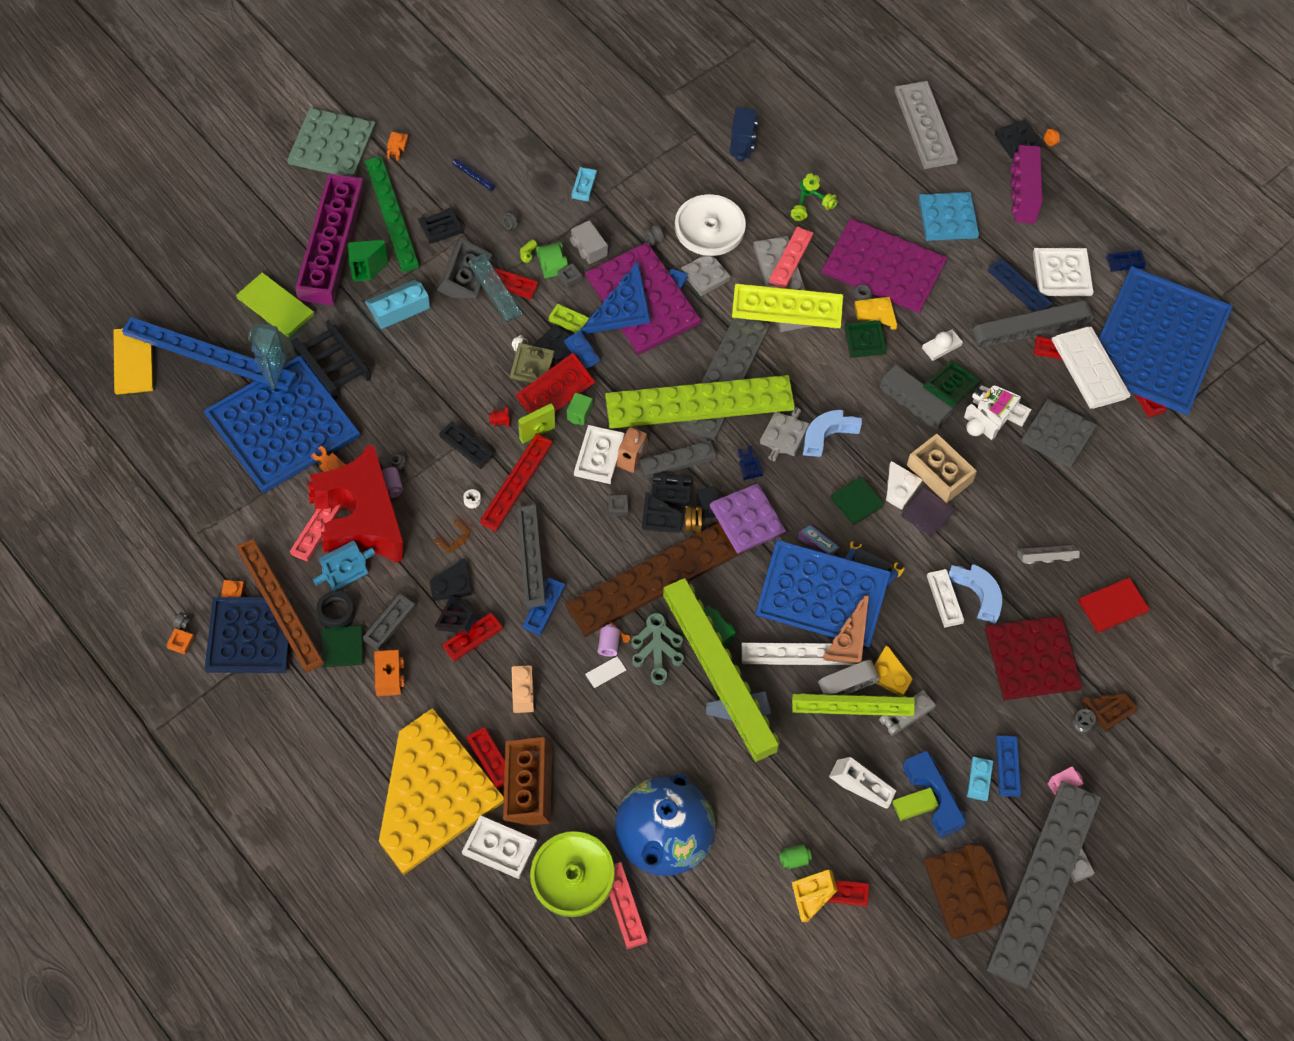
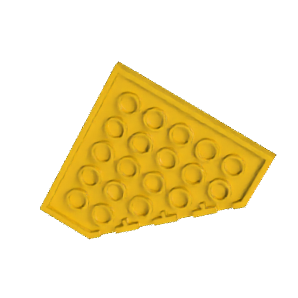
[379,708,504,875]

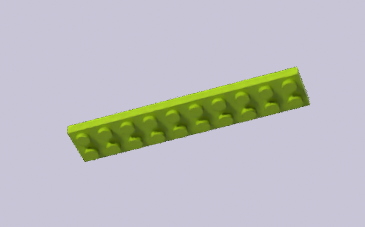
[605,375,795,429]

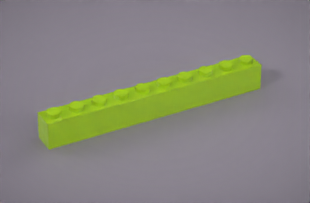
[663,578,779,762]

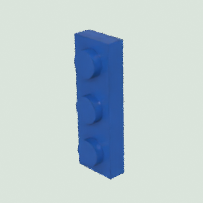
[523,577,565,636]
[995,736,1021,797]

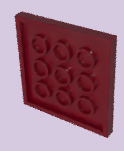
[985,616,1082,701]

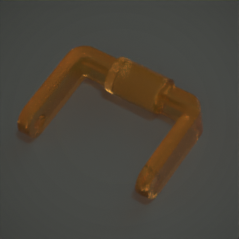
[434,520,470,554]

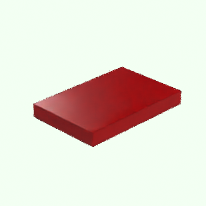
[1078,578,1150,633]

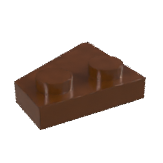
[1081,693,1138,732]

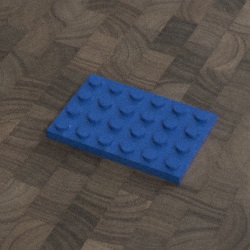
[755,540,890,648]

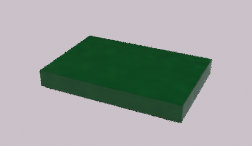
[923,360,981,408]

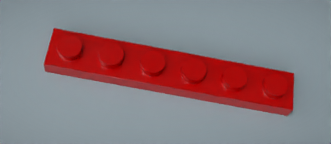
[480,434,553,532]

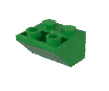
[348,240,388,281]

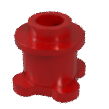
[489,406,509,428]

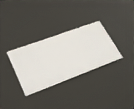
[585,656,626,688]

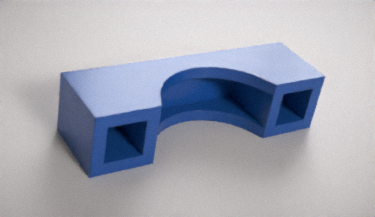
[902,751,966,838]

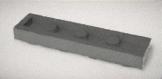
[639,441,716,479]

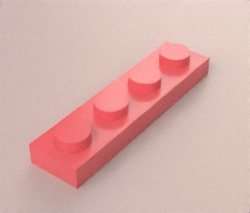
[769,226,813,289]
[290,505,342,562]
[609,862,647,949]

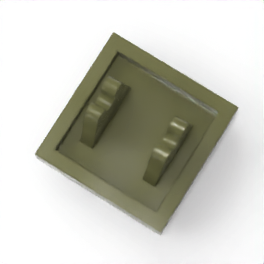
[510,343,555,384]

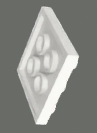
[1033,248,1093,296]

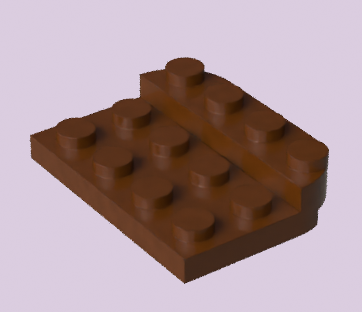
[923,845,1008,940]

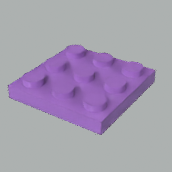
[709,483,786,554]

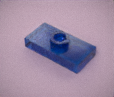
[1106,250,1146,272]

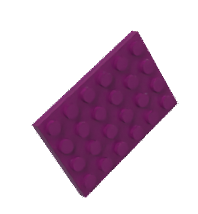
[822,218,948,313]
[585,242,701,355]

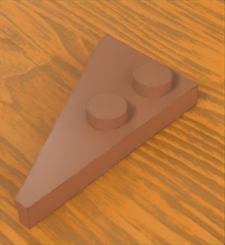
[823,596,869,664]

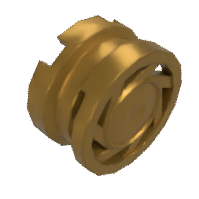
[685,506,702,533]

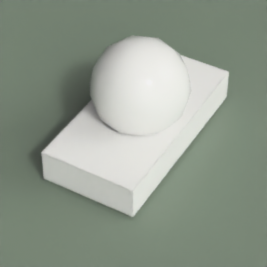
[922,329,963,361]
[964,404,999,440]

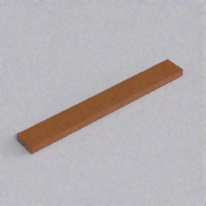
[236,538,324,673]

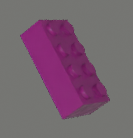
[1010,145,1042,224]

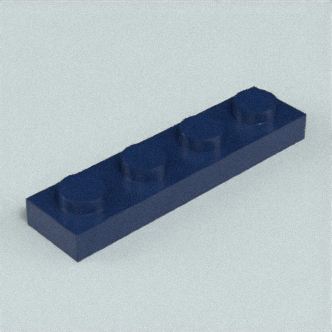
[988,258,1053,312]

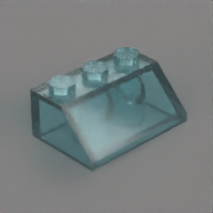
[248,323,286,389]

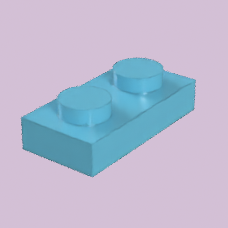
[572,167,597,202]
[966,757,993,801]

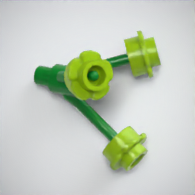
[791,173,838,221]

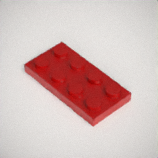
[515,353,595,414]

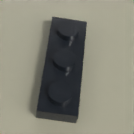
[439,421,493,469]

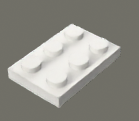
[574,425,625,484]
[462,815,537,879]

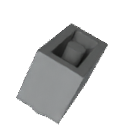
[570,220,608,264]

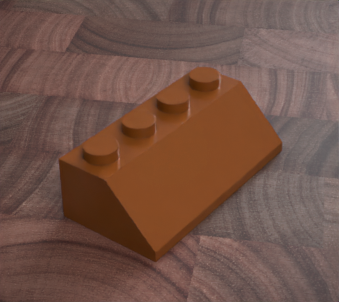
[503,737,552,825]

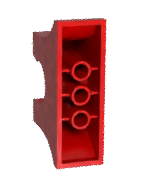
[307,445,403,563]

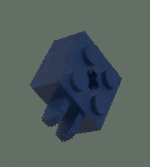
[729,107,759,162]

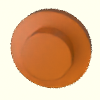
[1044,129,1060,146]

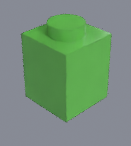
[567,393,593,426]

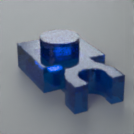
[737,446,763,480]

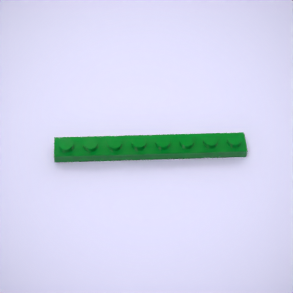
[365,156,419,272]

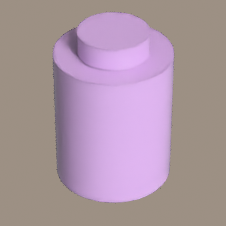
[382,467,403,498]
[598,625,620,657]

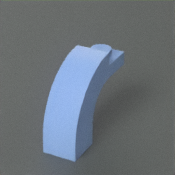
[803,410,862,457]
[948,564,1002,624]

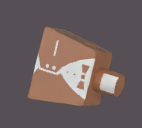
[616,427,648,473]

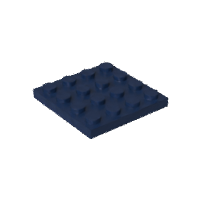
[205,597,293,673]

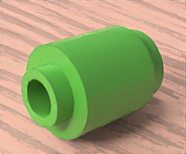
[779,844,812,869]

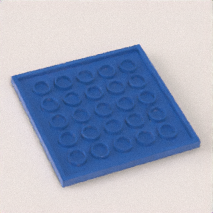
[203,356,360,494]

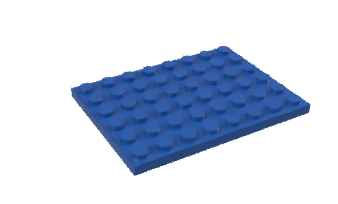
[1099,266,1233,416]

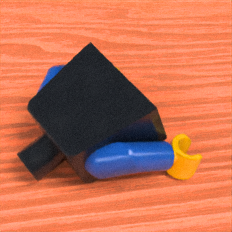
[845,541,905,585]

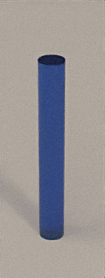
[452,158,495,192]

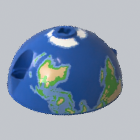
[614,774,716,876]

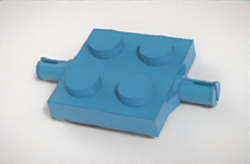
[312,541,375,591]

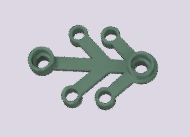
[631,613,684,685]

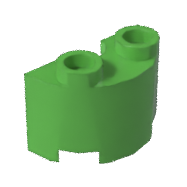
[536,242,568,279]

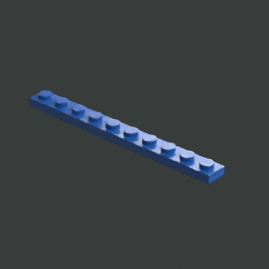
[122,317,297,392]

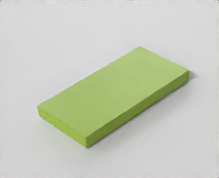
[236,273,314,338]

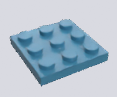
[918,192,979,241]

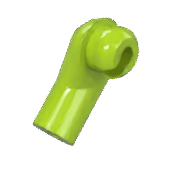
[520,240,537,263]

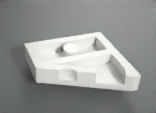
[886,461,923,510]

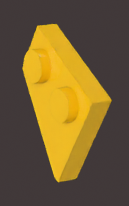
[854,297,897,330]
[874,646,912,697]
[792,869,837,923]

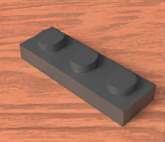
[363,594,416,651]

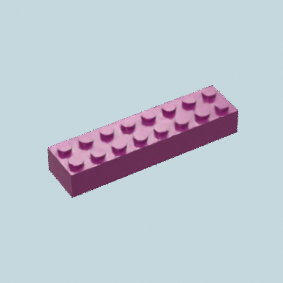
[295,174,365,306]

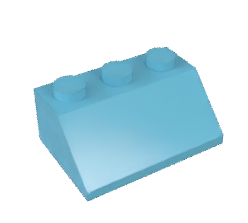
[365,280,430,329]

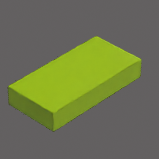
[892,787,939,821]

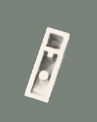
[829,757,896,808]

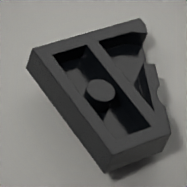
[642,492,682,533]
[430,559,471,601]
[435,596,477,633]

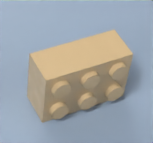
[907,434,977,503]

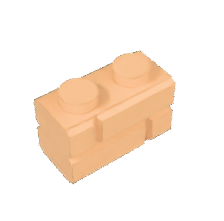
[512,666,534,713]

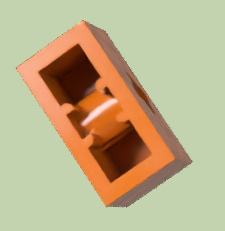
[374,650,405,696]

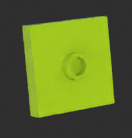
[518,404,555,444]

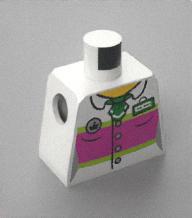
[972,385,1021,430]

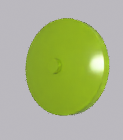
[530,831,615,917]

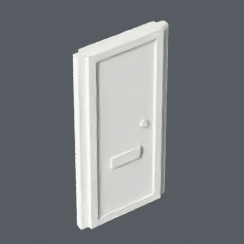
[1052,327,1131,409]

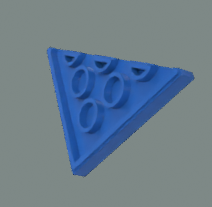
[580,262,650,334]

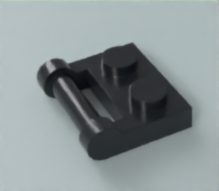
[418,207,462,244]

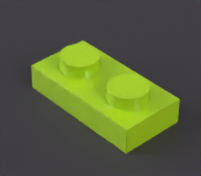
[549,304,589,333]

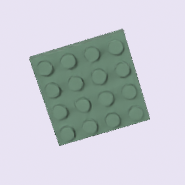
[287,108,376,177]

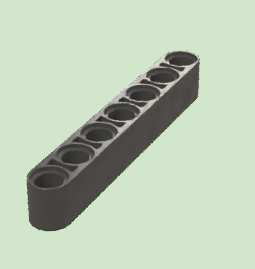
[972,301,1094,348]

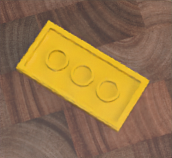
[113,329,153,395]

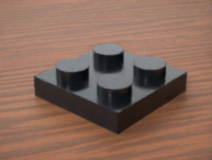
[994,120,1042,159]
[533,324,572,367]

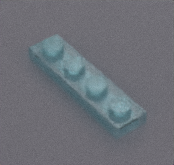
[468,254,522,323]

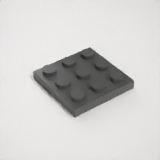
[1021,399,1097,469]

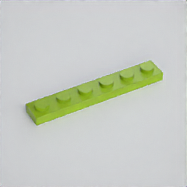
[792,693,915,716]

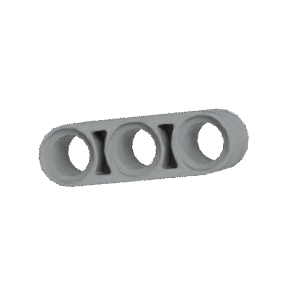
[818,660,880,695]

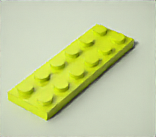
[732,284,843,328]

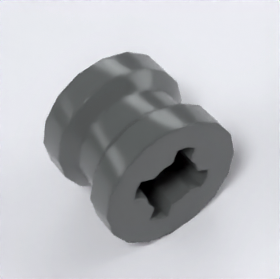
[643,225,664,246]
[1072,709,1096,733]

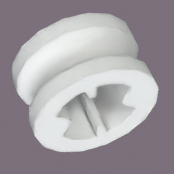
[463,489,481,508]

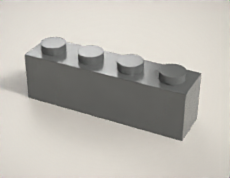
[880,364,953,430]

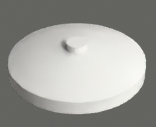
[675,194,746,256]

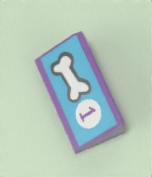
[798,524,840,556]

